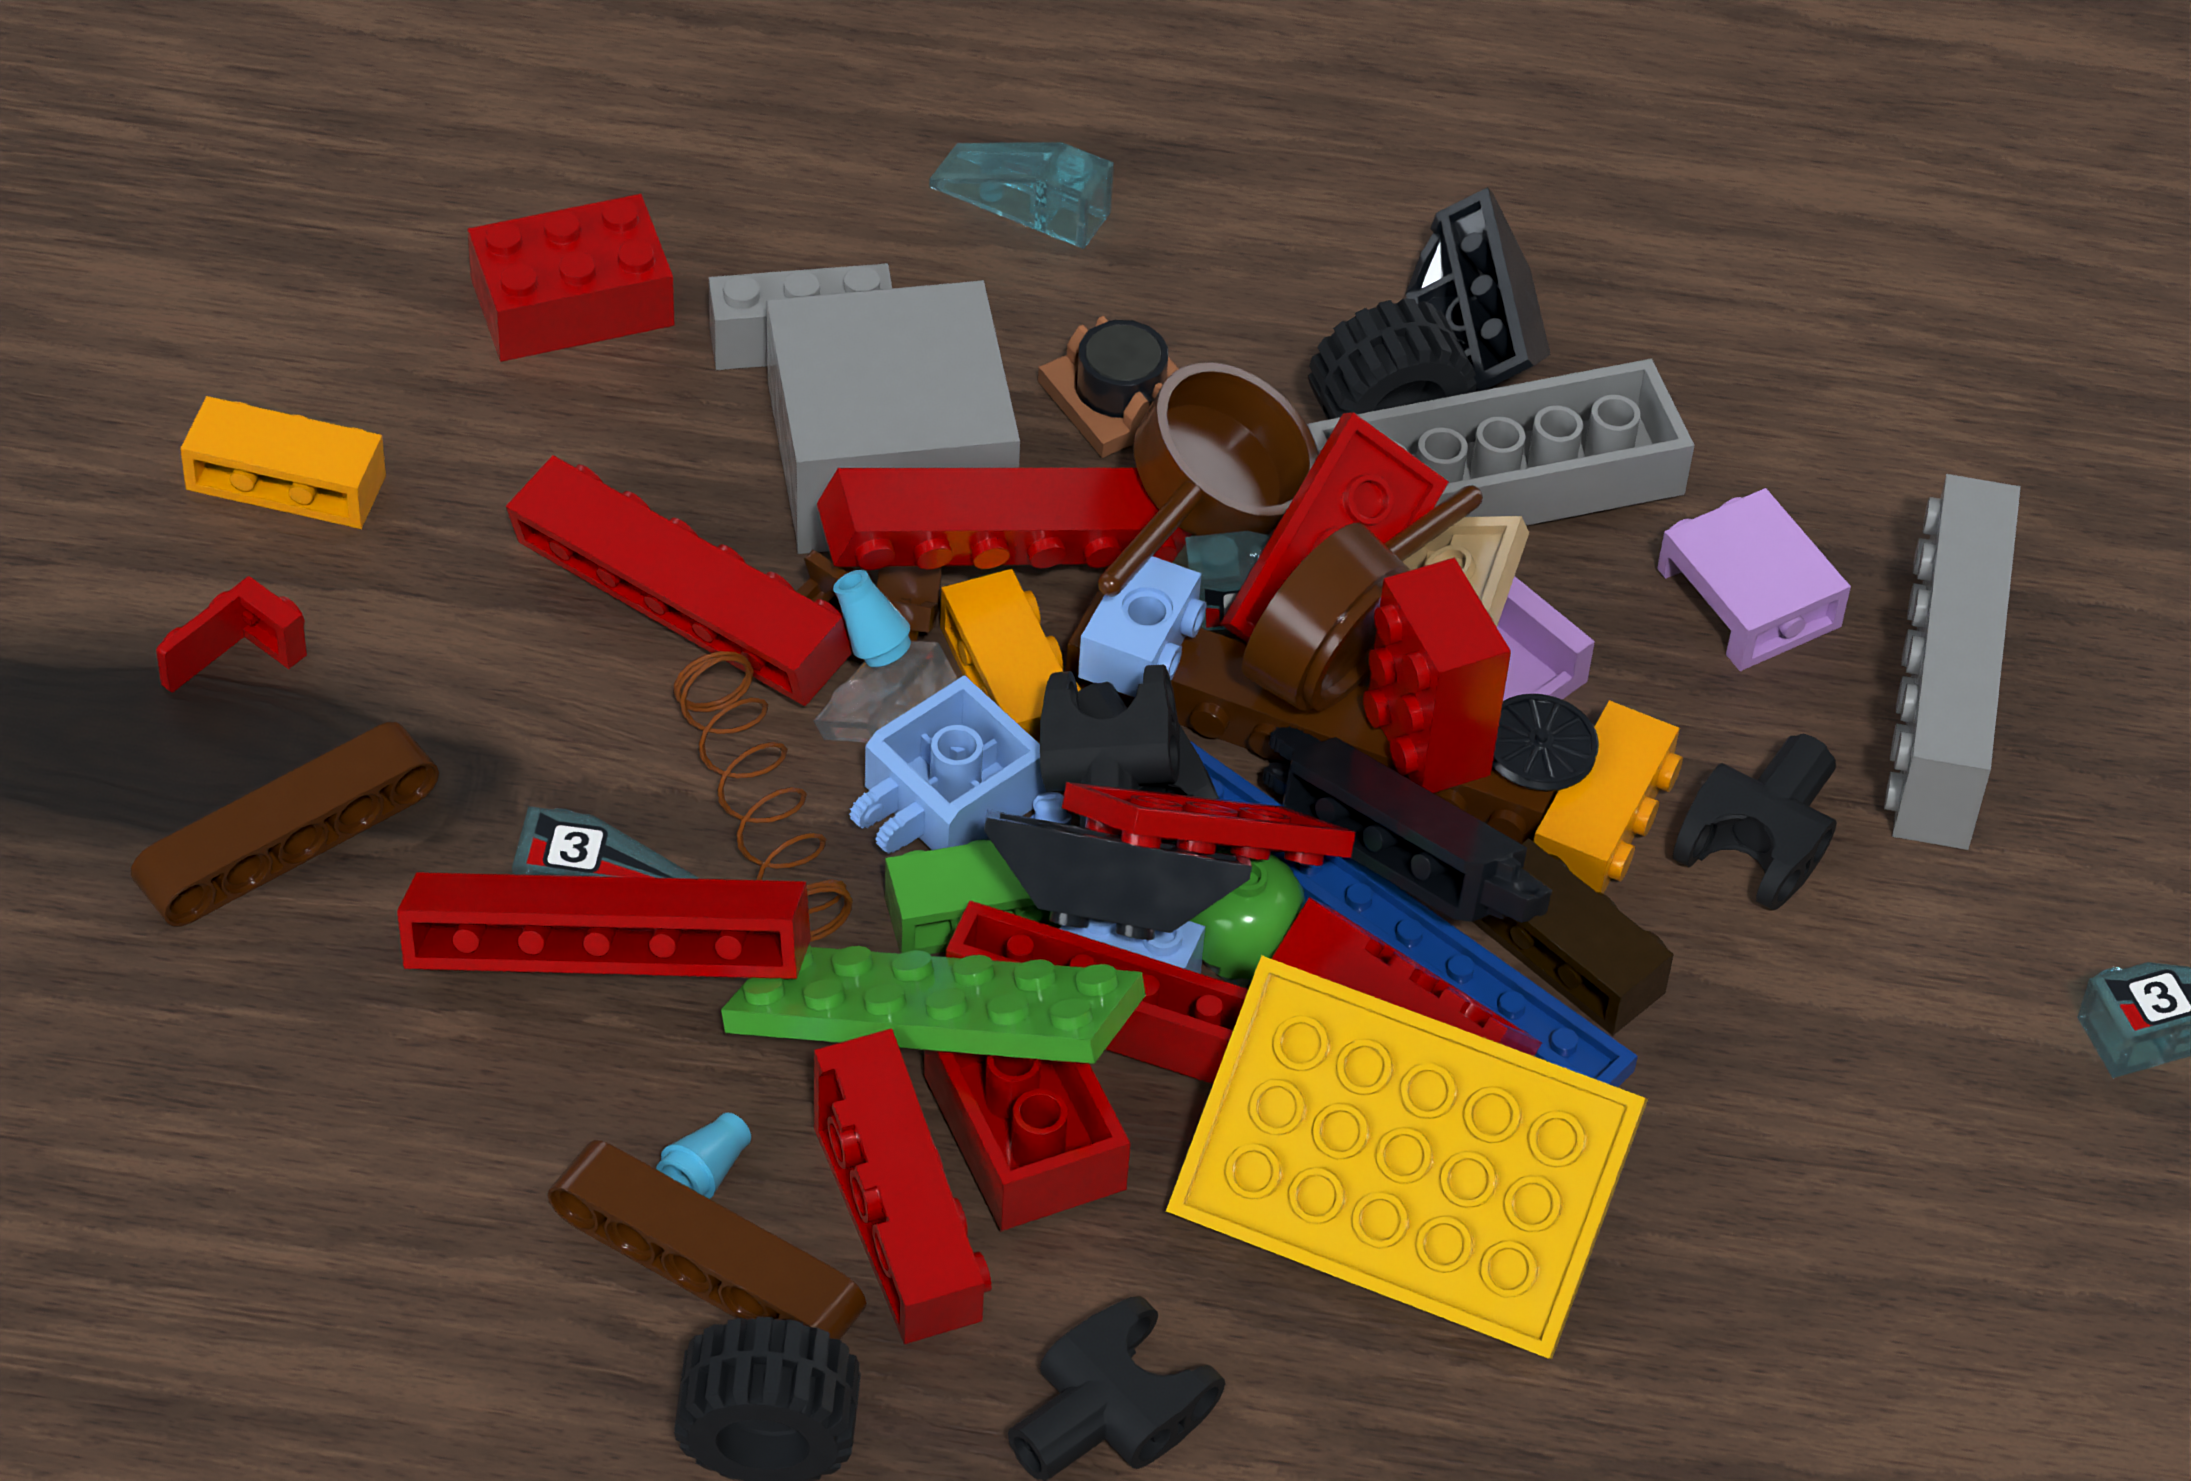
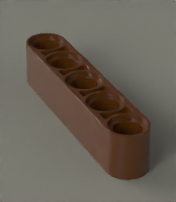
[130,722,439,926]
[547,1140,867,1340]

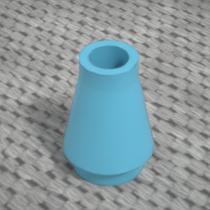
[833,570,911,667]
[656,1112,752,1199]

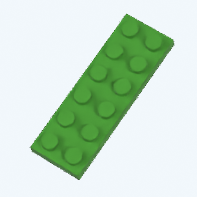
[721,945,1146,1064]

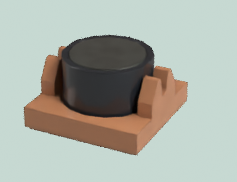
[1038,316,1178,458]

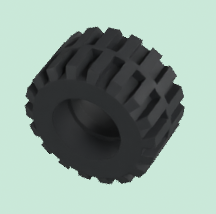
[1308,299,1477,420]
[674,1317,861,1481]

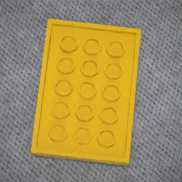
[1166,955,1648,1359]

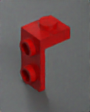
[156,576,307,692]

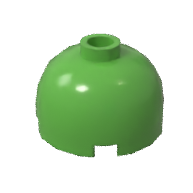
[1189,847,1305,980]

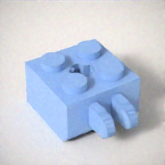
[849,675,1046,854]

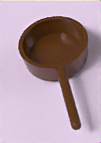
[1098,362,1318,597]
[1242,485,1483,711]

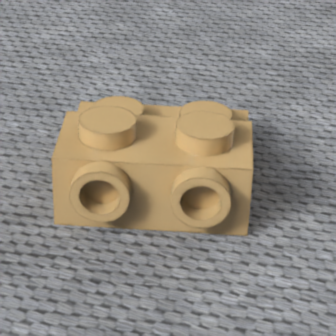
[1403,516,1529,627]

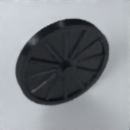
[1492,694,1599,791]

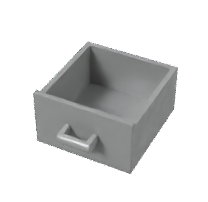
[766,280,1020,554]

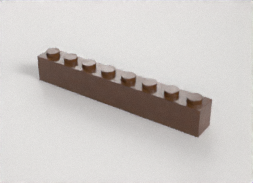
[1066,591,1559,844]

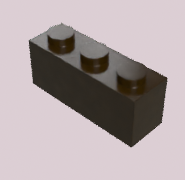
[1473,838,1674,1036]

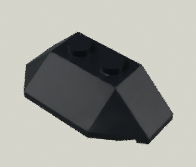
[1405,187,1551,391]
[984,809,1252,940]

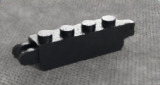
[1262,726,1552,923]

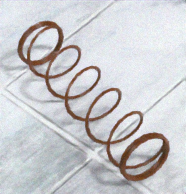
[674,651,853,942]

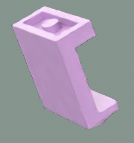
[1657,488,1851,671]
[1497,576,1595,701]

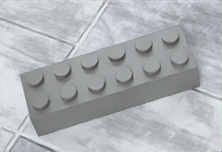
[1307,359,1695,526]
[1884,474,2021,850]

